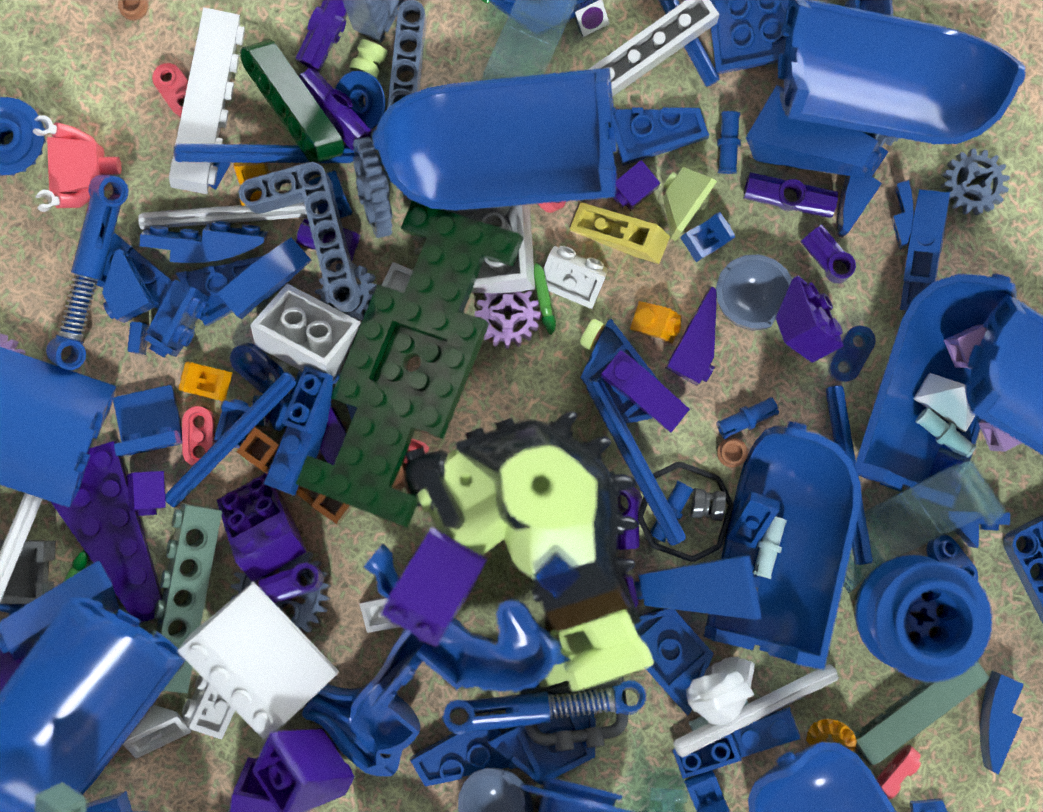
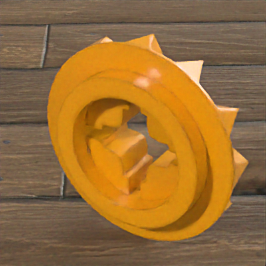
[806,719,856,752]

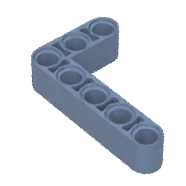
[342,0,405,43]
[387,0,427,109]
[239,162,360,312]

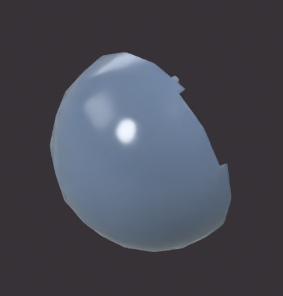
[716,254,792,331]
[458,768,533,812]

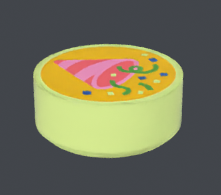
[580,319,604,350]

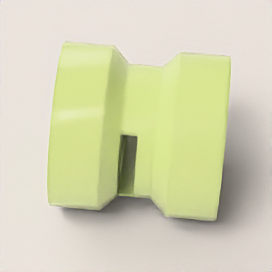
[349,39,388,79]

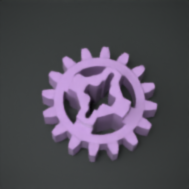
[475,291,541,349]

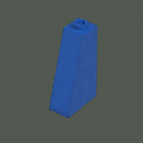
[0,561,119,661]

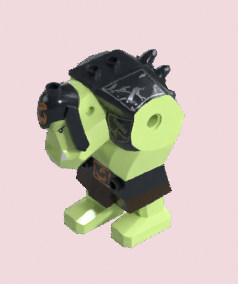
[403,411,654,691]

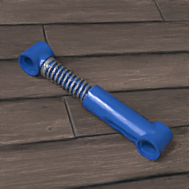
[46,174,128,370]
[443,680,646,734]

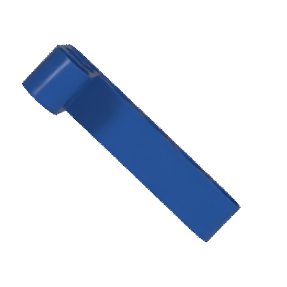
[1003,515,1043,624]

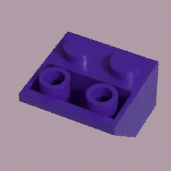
[776,276,844,363]

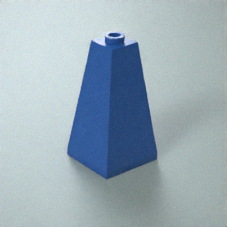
[746,85,881,178]
[634,554,762,620]

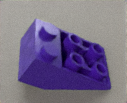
[216,473,307,582]

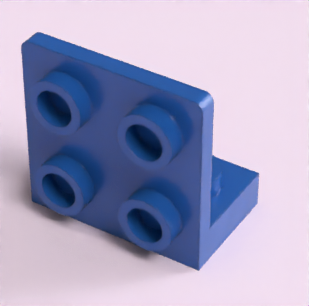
[146,279,209,350]
[113,385,182,456]

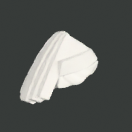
[687,657,754,725]

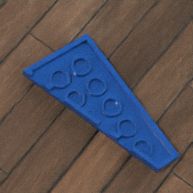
[710,0,787,74]

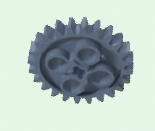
[353,137,393,238]
[230,552,331,632]

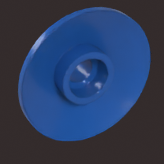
[335,71,385,130]

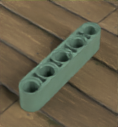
[854,661,989,765]

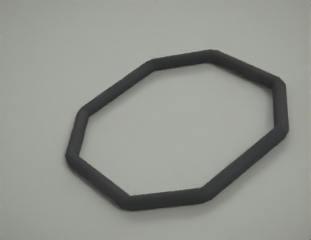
[638,462,734,562]

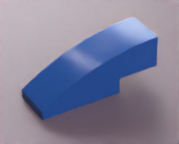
[837,147,889,237]
[217,237,312,319]
[980,670,1024,775]

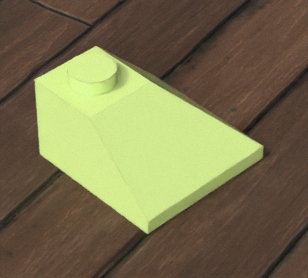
[663,167,717,241]

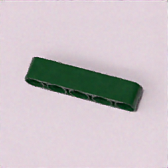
[240,39,344,163]

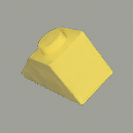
[569,202,670,264]

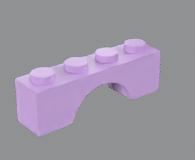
[944,324,1021,452]

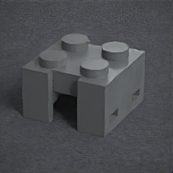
[0,539,56,604]

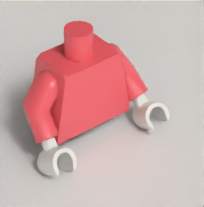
[33,116,122,212]

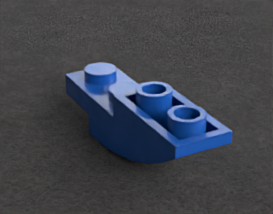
[900,189,950,311]
[140,221,268,263]
[264,366,333,496]
[672,707,801,779]

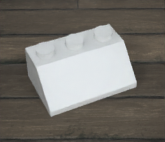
[250,284,362,381]

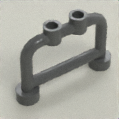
[521,676,629,752]

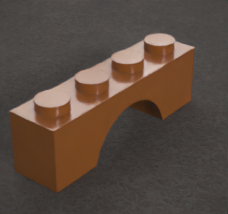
[236,427,352,525]

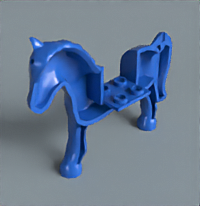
[302,543,571,776]

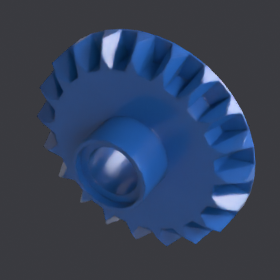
[0,97,46,176]

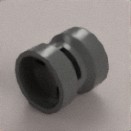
[690,488,726,522]

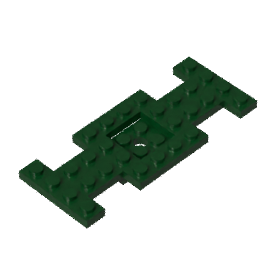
[296,201,524,528]

